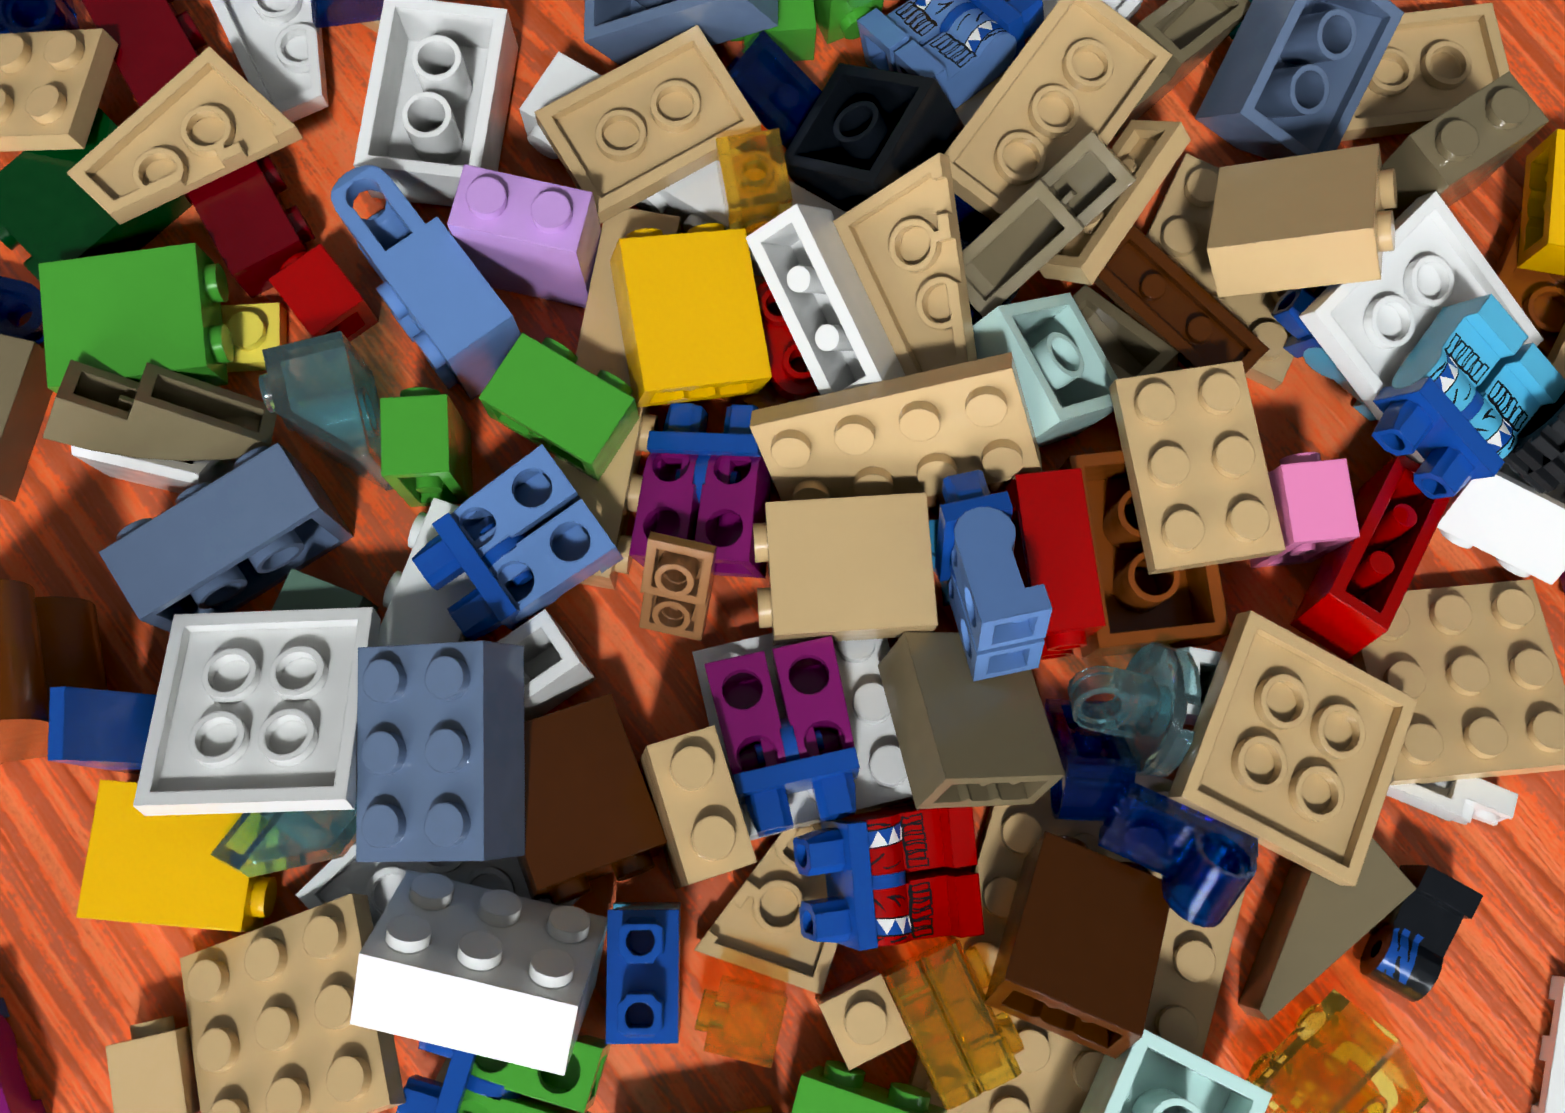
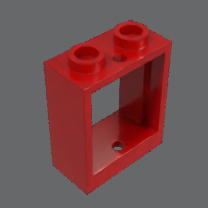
[1004,468,1106,660]

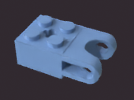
[331,165,521,400]

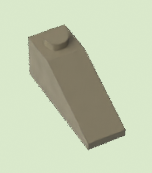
[1238,837,1416,1021]

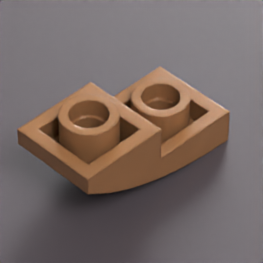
[639,531,717,641]

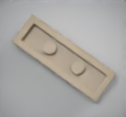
[1039,120,1191,285]

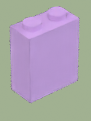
[447,164,601,308]

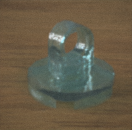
[1067,642,1201,778]

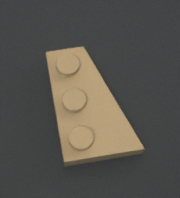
[67,46,303,225]
[833,152,977,376]
[694,808,882,995]

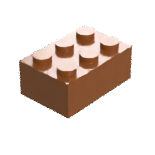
[1059,450,1230,659]

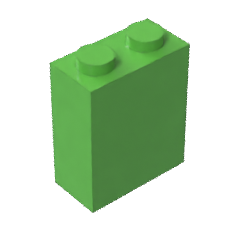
[38,243,234,393]

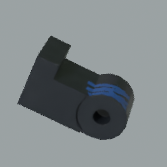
[1360,865,1483,1002]

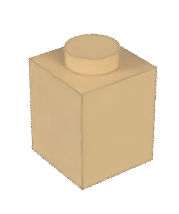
[815,969,911,1070]
[105,1016,200,1113]

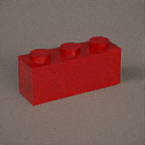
[1290,455,1451,661]

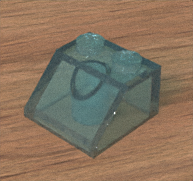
[259,331,393,491]

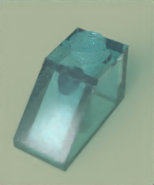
[210,796,357,878]

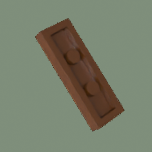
[1094,225,1269,374]

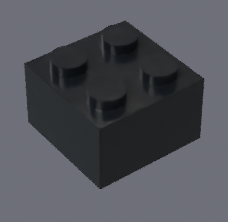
[779,63,965,212]

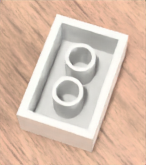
[353,0,518,207]
[350,869,607,1076]

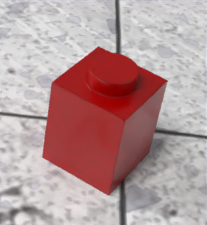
[268,243,379,357]

